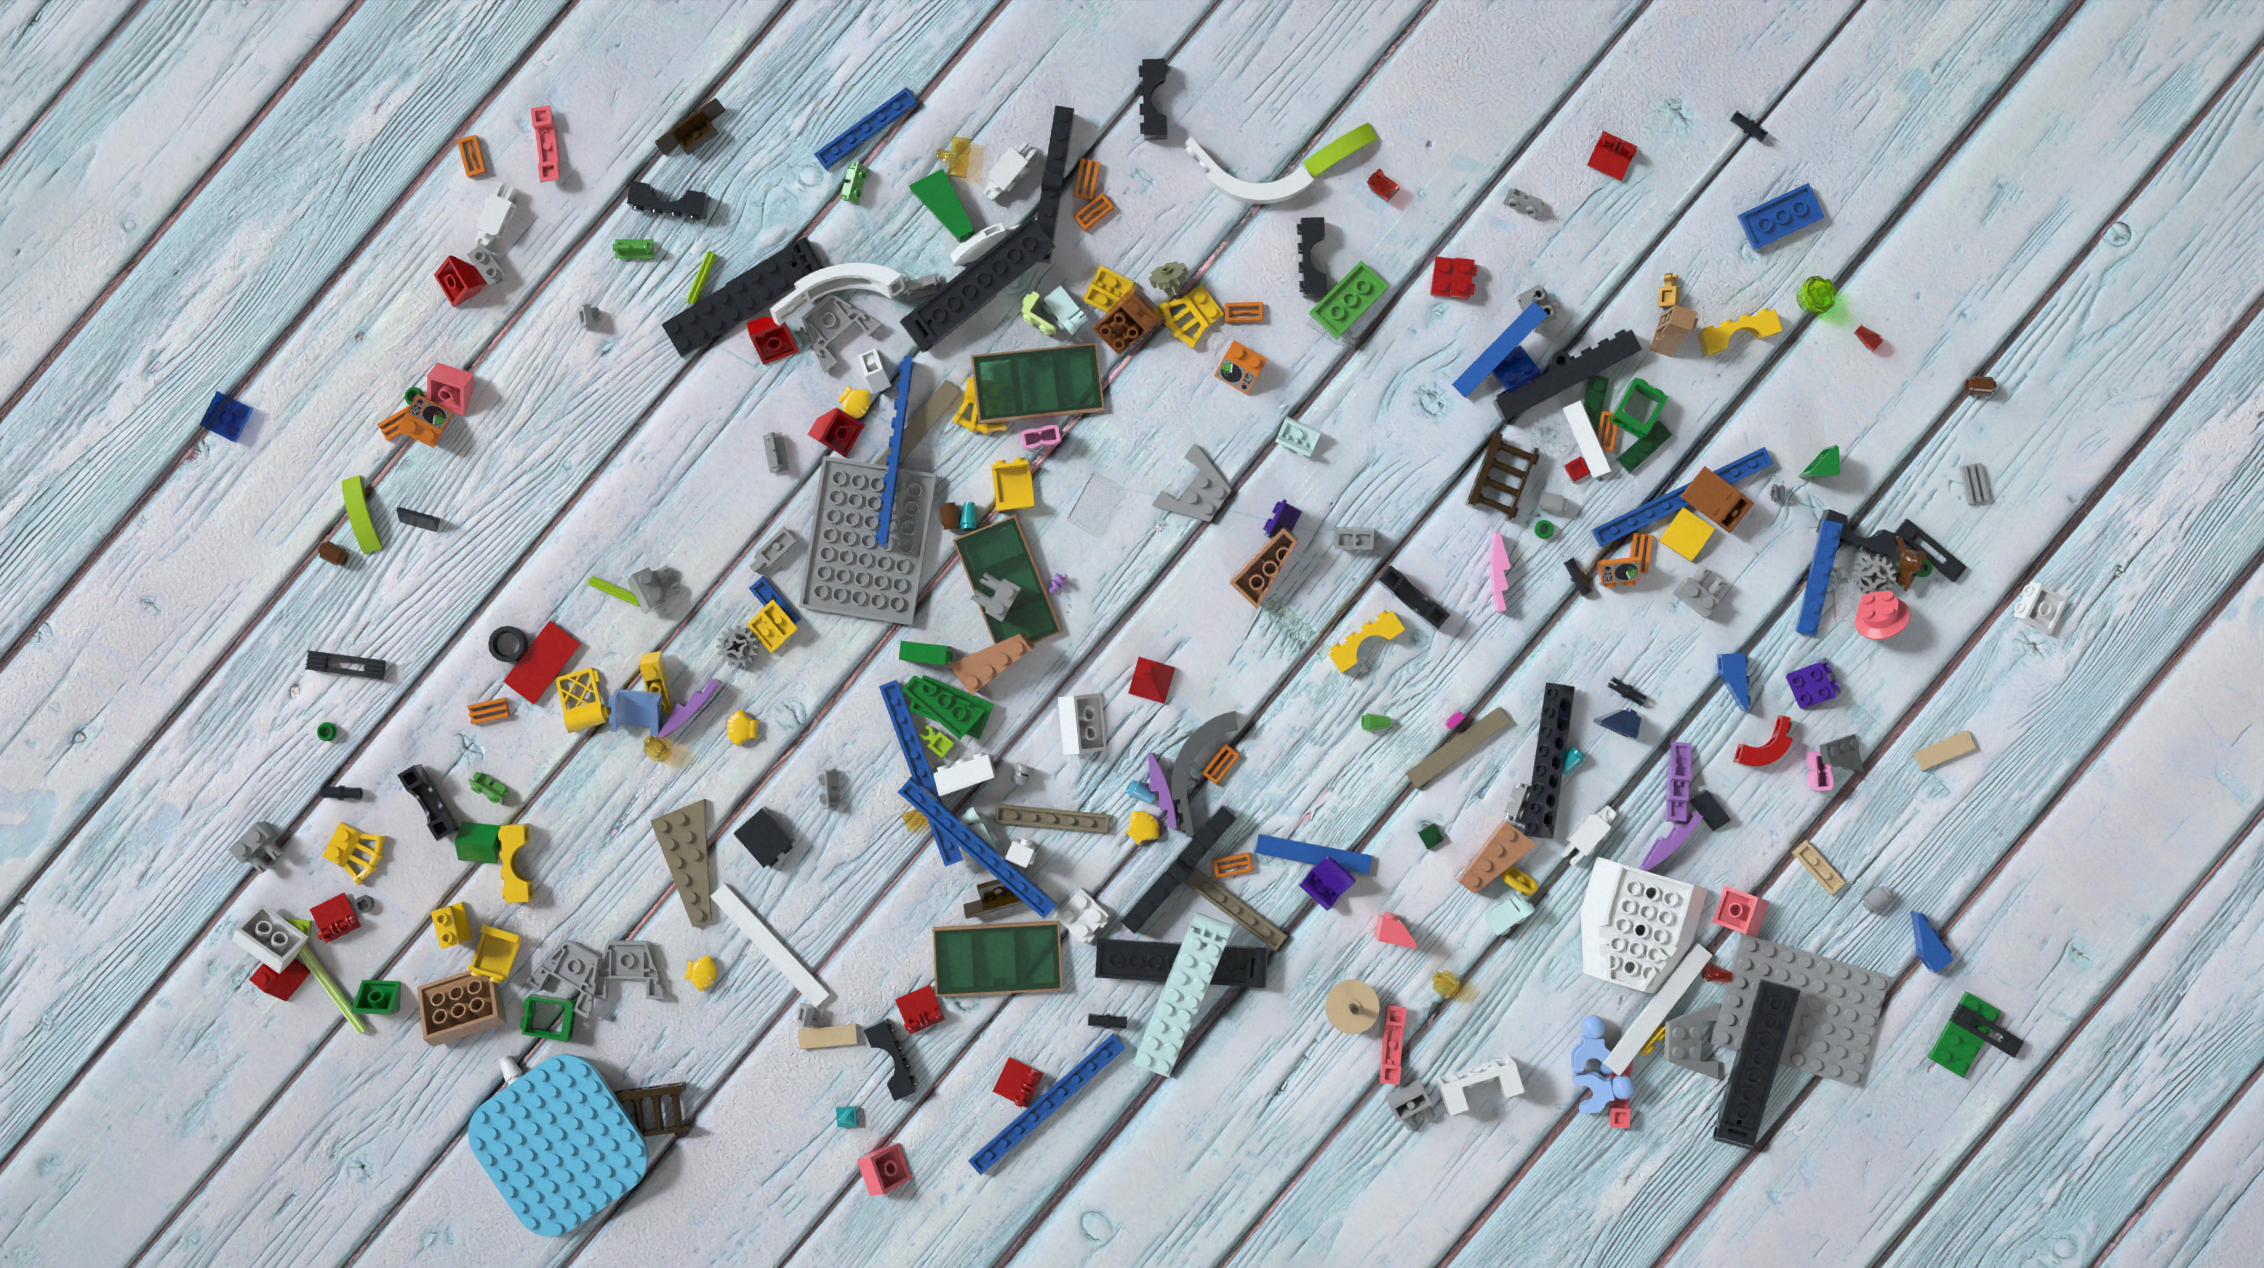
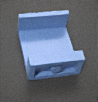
[608,689,663,736]

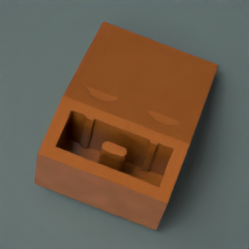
[1093,285,1162,355]
[1680,466,1754,534]

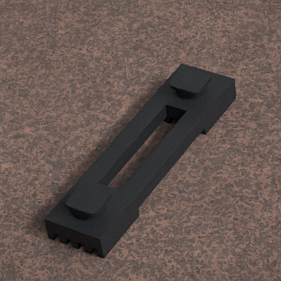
[1894,519,1967,582]
[305,650,386,680]
[1949,1003,2024,1058]

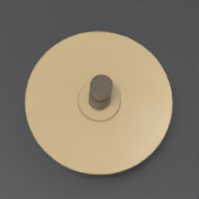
[1325,980,1379,1034]

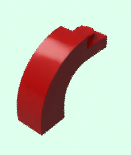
[1733,715,1793,766]

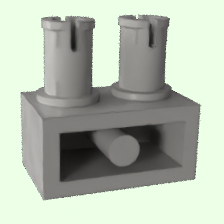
[1516,284,1557,332]
[627,565,680,614]
[1673,565,1727,617]
[970,572,1021,622]
[228,821,284,874]
[1386,1079,1435,1131]

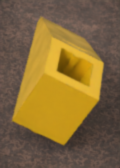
[639,651,672,713]

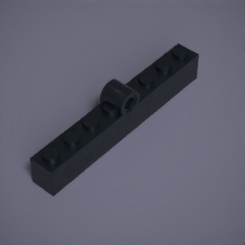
[1037,105,1075,264]
[1492,329,1642,422]
[1120,804,1237,934]

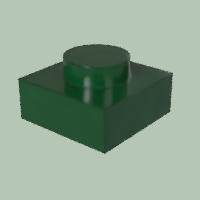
[1417,823,1444,849]

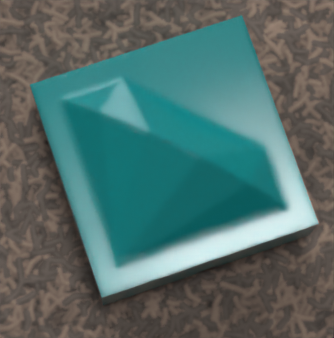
[836,1105,857,1127]

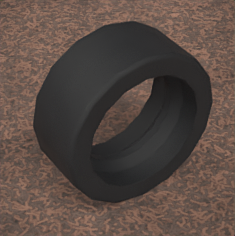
[488,626,528,662]

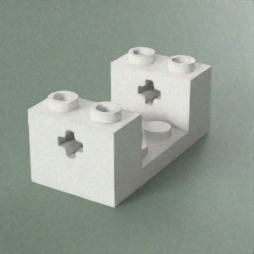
[1436,1056,1525,1117]

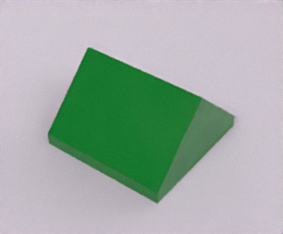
[1799,445,1840,479]
[454,822,501,864]
[351,980,401,1015]

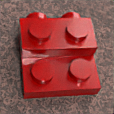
[1430,256,1478,300]

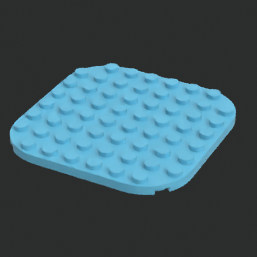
[468,1053,649,1237]

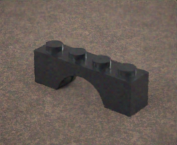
[1138,59,1167,140]
[627,181,710,221]
[1297,217,1327,298]
[1816,509,1902,559]
[1376,565,1450,630]
[397,764,460,841]
[864,1018,918,1101]

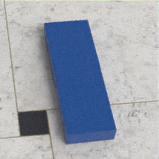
[749,576,801,625]

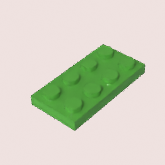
[1309,260,1389,340]

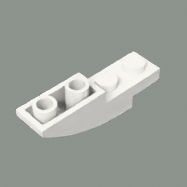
[950,223,1019,266]

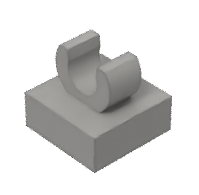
[577,304,601,328]
[796,1003,820,1027]

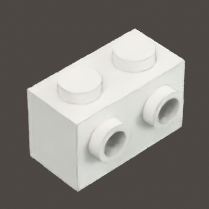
[1005,838,1037,868]

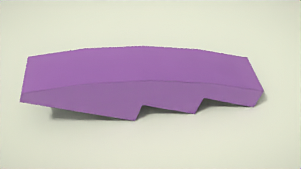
[658,678,722,738]
[1665,742,1691,823]
[1148,752,1177,829]
[1639,812,1703,871]

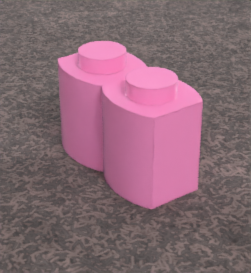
[1020,425,1061,451]
[1806,751,1834,791]

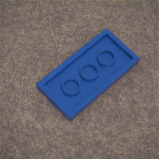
[1737,183,1825,251]

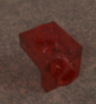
[1367,168,1400,203]

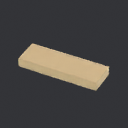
[1913,730,1976,770]
[1791,840,1846,896]
[798,1024,858,1049]

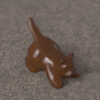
[1893,536,1926,592]

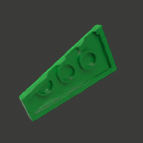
[901,675,985,740]

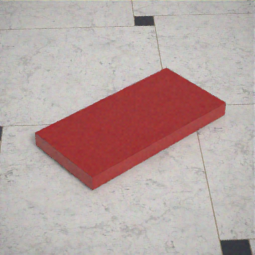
[503,621,581,705]

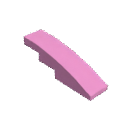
[1490,531,1511,612]

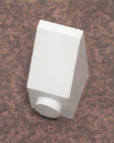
[858,348,891,393]

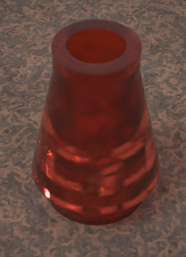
[1854,324,1883,352]
[1702,963,1733,983]

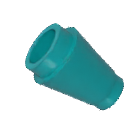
[960,502,979,531]
[1563,747,1586,775]

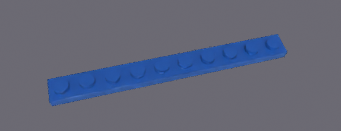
[875,356,914,548]
[1591,447,1773,547]
[879,680,963,867]
[898,777,1057,919]
[968,1033,1126,1176]

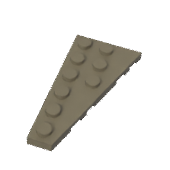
[650,799,712,927]

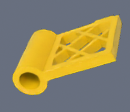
[555,667,610,733]

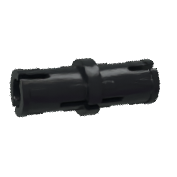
[1729,110,1768,143]
[1563,557,1593,596]
[1607,676,1647,706]
[320,785,363,801]
[1088,1013,1127,1029]

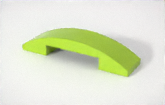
[1303,123,1378,178]
[342,475,383,554]

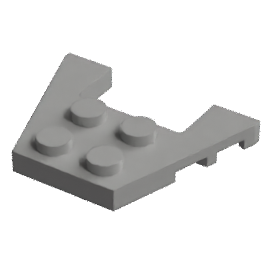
[801,293,882,374]
[1152,443,1231,522]
[525,940,601,1019]
[594,940,665,999]
[1664,1002,1720,1079]

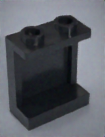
[733,807,795,868]

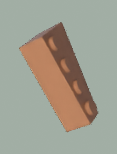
[1230,524,1297,609]
[948,632,1035,695]
[1456,820,1537,894]

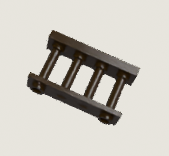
[1465,432,1540,521]
[613,1081,691,1137]

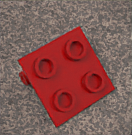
[1587,131,1638,181]
[309,892,361,944]
[895,984,945,1035]
[992,1057,1044,1108]

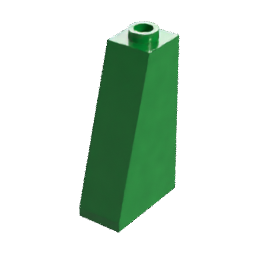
[909,168,975,242]

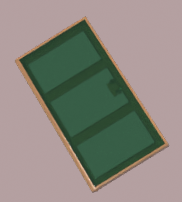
[971,343,1105,424]
[953,514,1064,644]
[932,920,1063,997]

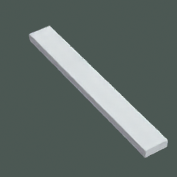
[710,883,830,1008]
[1603,943,1713,1076]

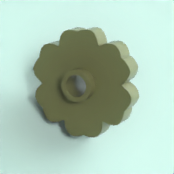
[1149,262,1188,296]

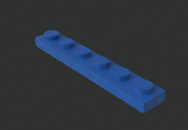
[1795,519,1843,636]

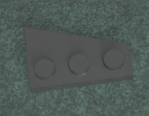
[1819,734,1863,772]

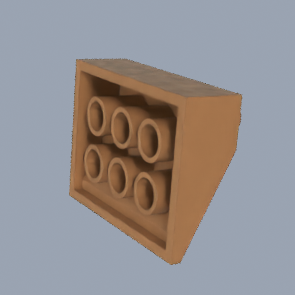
[417,971,507,1047]

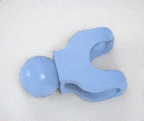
[1571,1015,1612,1075]
[1572,1070,1635,1114]

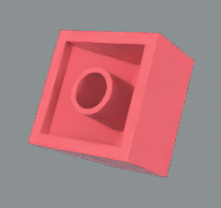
[427,362,474,416]
[1713,886,1769,938]
[1374,912,1417,949]
[857,1142,912,1196]

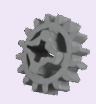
[1853,554,1896,594]
[716,626,759,667]

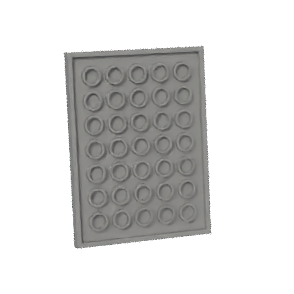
[799,456,937,625]
[1709,932,1890,1087]

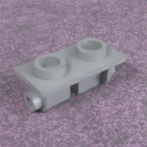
[1503,188,1545,219]
[467,243,505,286]
[903,273,942,302]
[763,432,789,473]
[818,769,840,808]
[1504,782,1531,823]

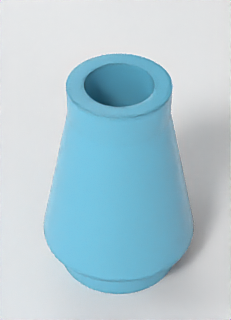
[1126,779,1155,804]

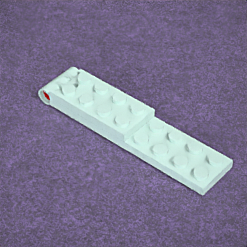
[1133,912,1232,1077]

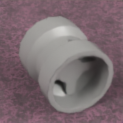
[1011,763,1034,787]

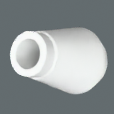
[499,1055,523,1085]

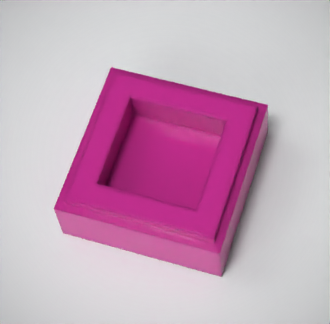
[1444,711,1465,729]

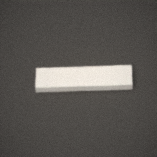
[1563,400,1612,478]

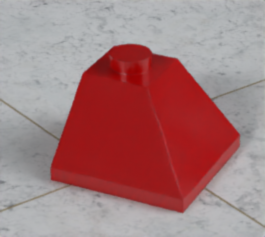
[434,255,487,307]
[747,316,799,365]
[807,407,865,458]
[1128,657,1175,704]
[249,958,311,1002]

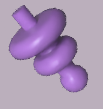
[1048,573,1068,594]

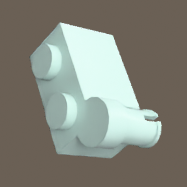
[1042,285,1088,335]
[959,807,998,848]
[1482,891,1536,936]

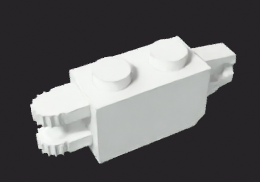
[983,141,1038,201]
[474,182,517,249]
[1561,806,1617,866]

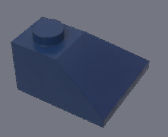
[1593,708,1641,739]

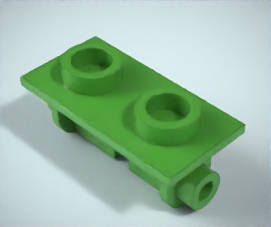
[841,162,868,205]
[613,239,654,259]
[469,772,510,805]

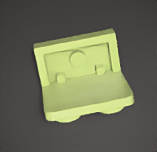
[1021,291,1057,336]

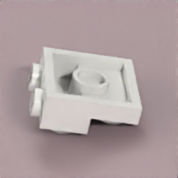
[2014,582,2067,634]
[1055,888,1109,944]

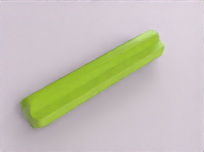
[686,251,717,305]
[588,576,640,607]

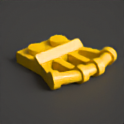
[1159,284,1224,349]
[952,377,1007,434]
[322,822,386,885]

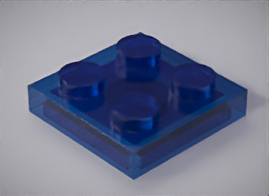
[1492,345,1541,394]
[199,391,253,443]

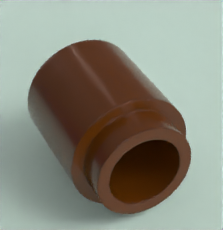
[1965,376,1996,396]
[940,502,960,530]
[318,541,350,566]

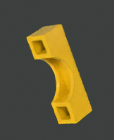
[1698,308,1782,357]
[1327,610,1405,673]
[498,823,534,903]

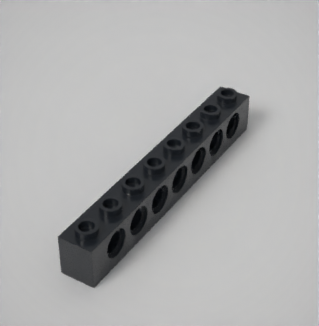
[1524,682,1575,839]

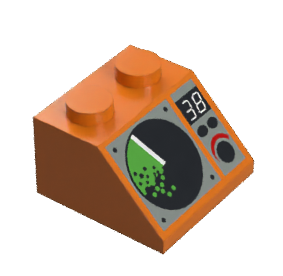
[1214,340,1267,395]
[397,394,453,448]
[1597,556,1641,588]

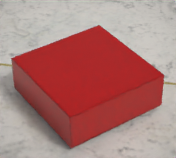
[1563,456,1590,483]

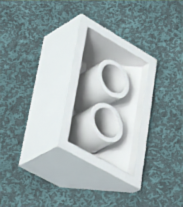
[1058,693,1107,755]
[933,752,997,796]
[232,904,309,974]

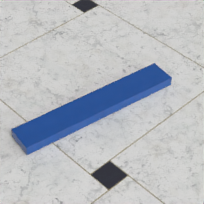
[814,87,918,170]
[1452,301,1549,398]
[1255,834,1372,875]

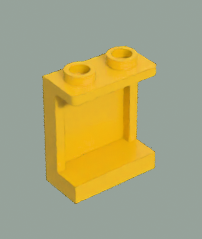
[991,458,1035,512]
[431,902,474,949]
[467,925,523,984]

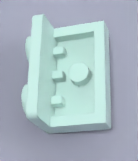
[1275,416,1321,457]

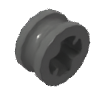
[794,326,811,346]
[1771,484,1785,502]
[354,895,374,913]

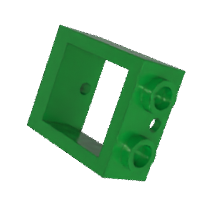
[1609,377,1668,440]
[899,641,953,665]
[520,994,577,1042]

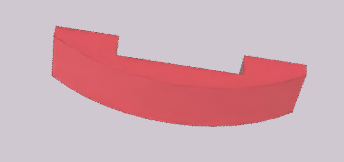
[531,105,560,183]
[1380,1005,1407,1085]
[1609,1059,1633,1128]

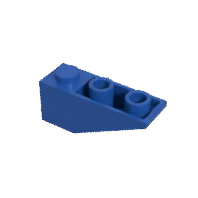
[1717,653,1751,711]
[1911,911,1954,973]

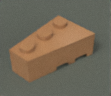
[1649,305,1698,357]

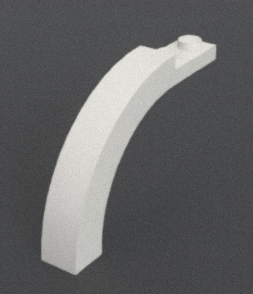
[1185,137,1314,204]
[770,263,905,326]

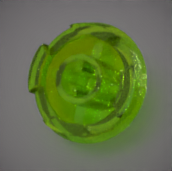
[1796,276,1836,313]

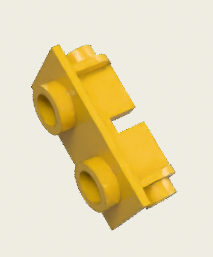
[1639,1022,1665,1056]

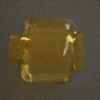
[643,736,672,762]
[1432,970,1461,999]

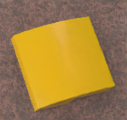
[1083,265,1135,312]
[1659,507,1715,562]
[746,599,799,653]

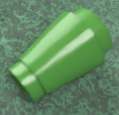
[1361,713,1391,732]

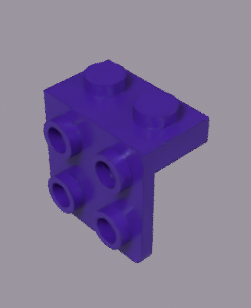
[1263,499,1302,538]
[1786,657,1842,709]
[1299,856,1356,911]

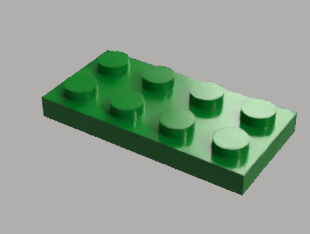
[908,675,994,739]
[1927,991,2001,1078]

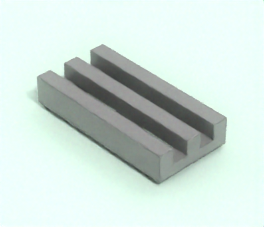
[1960,463,1989,504]

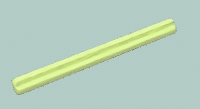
[298,944,368,1035]

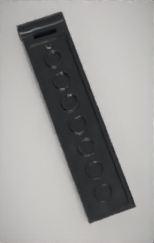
[900,216,1056,353]
[661,237,825,358]
[1095,938,1268,988]
[1713,979,1801,1150]

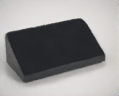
[397,507,440,532]
[1689,789,1731,831]

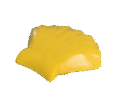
[837,386,871,419]
[727,709,759,746]
[1125,811,1159,845]
[684,955,717,991]

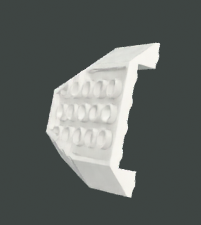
[1581,856,1708,994]

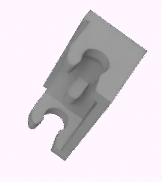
[1333,527,1374,550]

